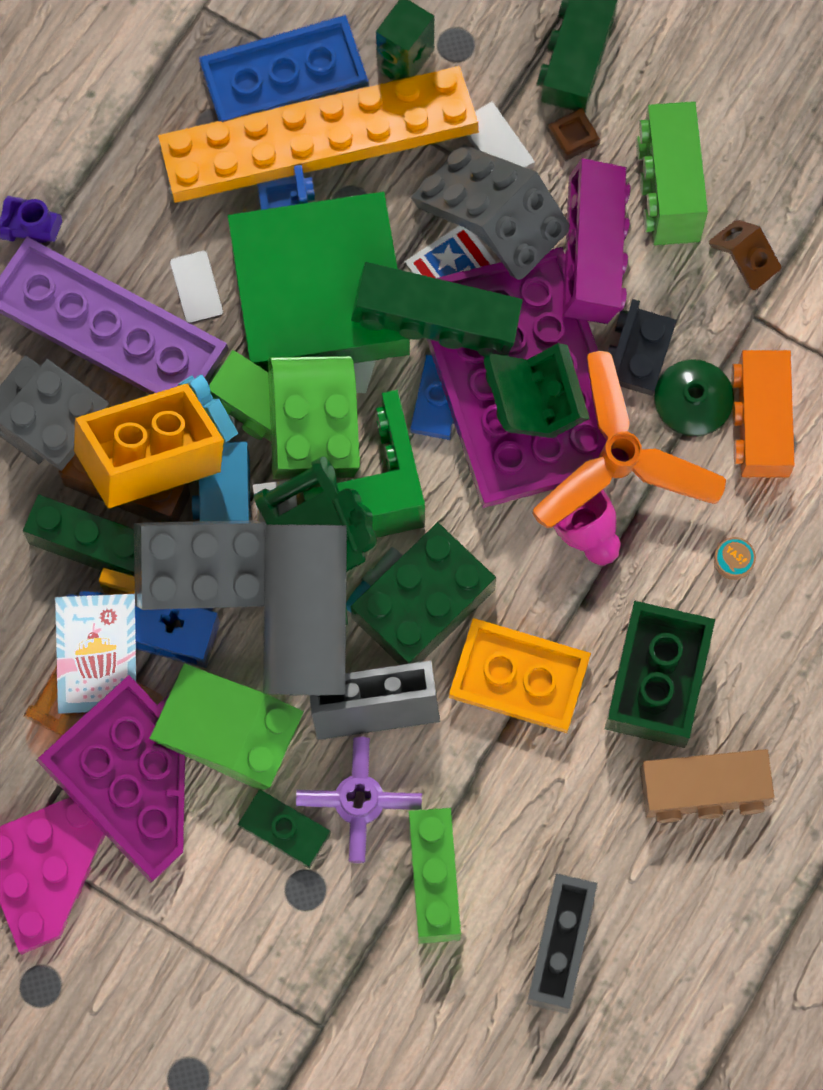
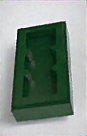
[238,789,331,869]

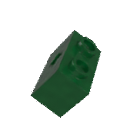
[376,0,435,81]

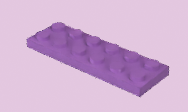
[0,237,229,395]

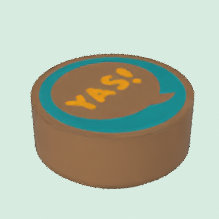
[714,537,756,580]

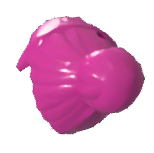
[553,489,621,566]

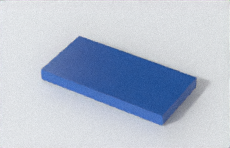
[199,15,369,122]

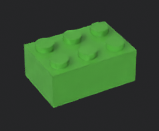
[636,101,708,246]

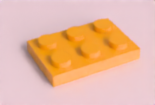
[449,618,591,733]

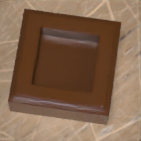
[547,107,600,161]

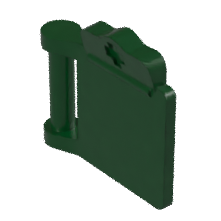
[254,456,377,572]

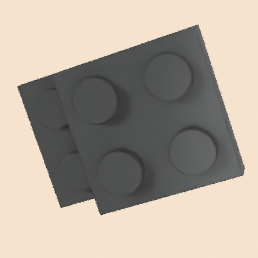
[0,355,111,471]

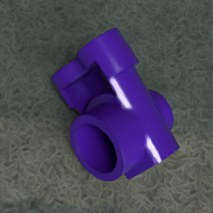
[0,196,62,243]

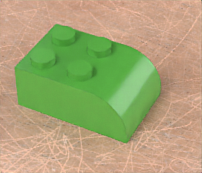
[268,356,360,479]

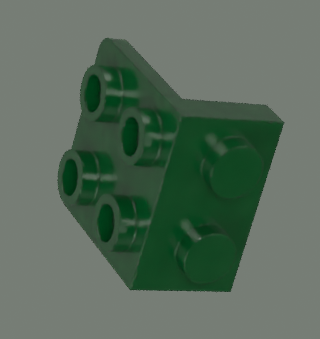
[484,343,590,438]

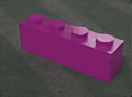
[562,158,631,324]

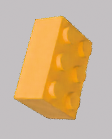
[74,383,224,509]

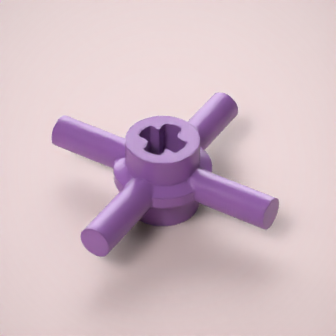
[296,737,422,863]

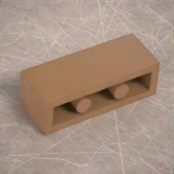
[640,749,775,823]

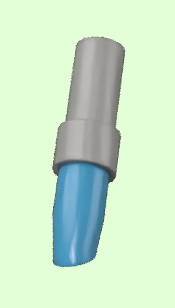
[346,547,403,613]

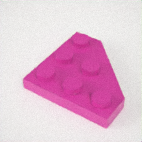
[0,797,105,955]

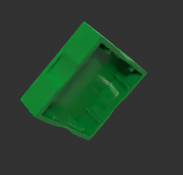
[228,191,410,372]

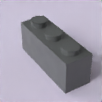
[310,661,440,740]
[526,873,598,1014]

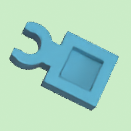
[178,375,239,442]

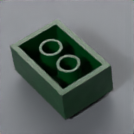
[351,522,496,665]
[604,600,716,748]

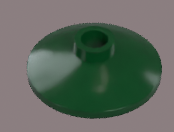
[654,359,734,436]

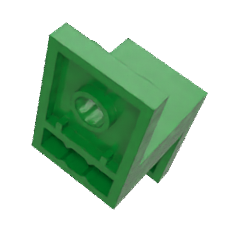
[297,390,425,625]

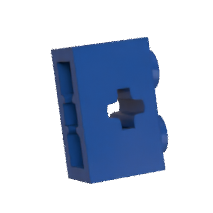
[135,606,220,668]

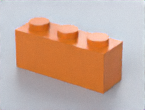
[731,350,795,478]

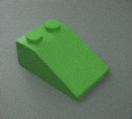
[149,663,304,791]

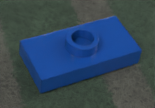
[410,355,454,440]

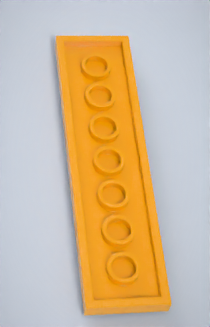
[158,66,479,203]

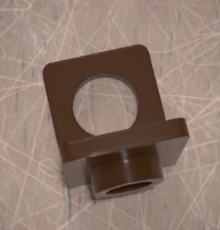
[709,220,782,291]

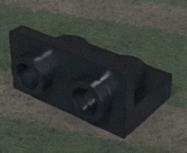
[608,299,677,396]

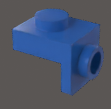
[257,165,315,210]

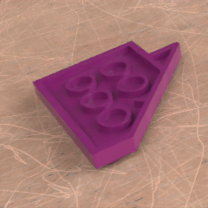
[36,675,185,883]

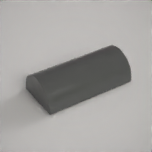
[263,525,347,695]

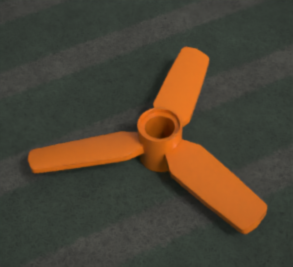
[532,351,726,528]

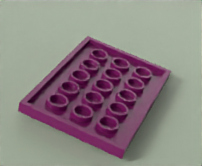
[427,247,629,508]

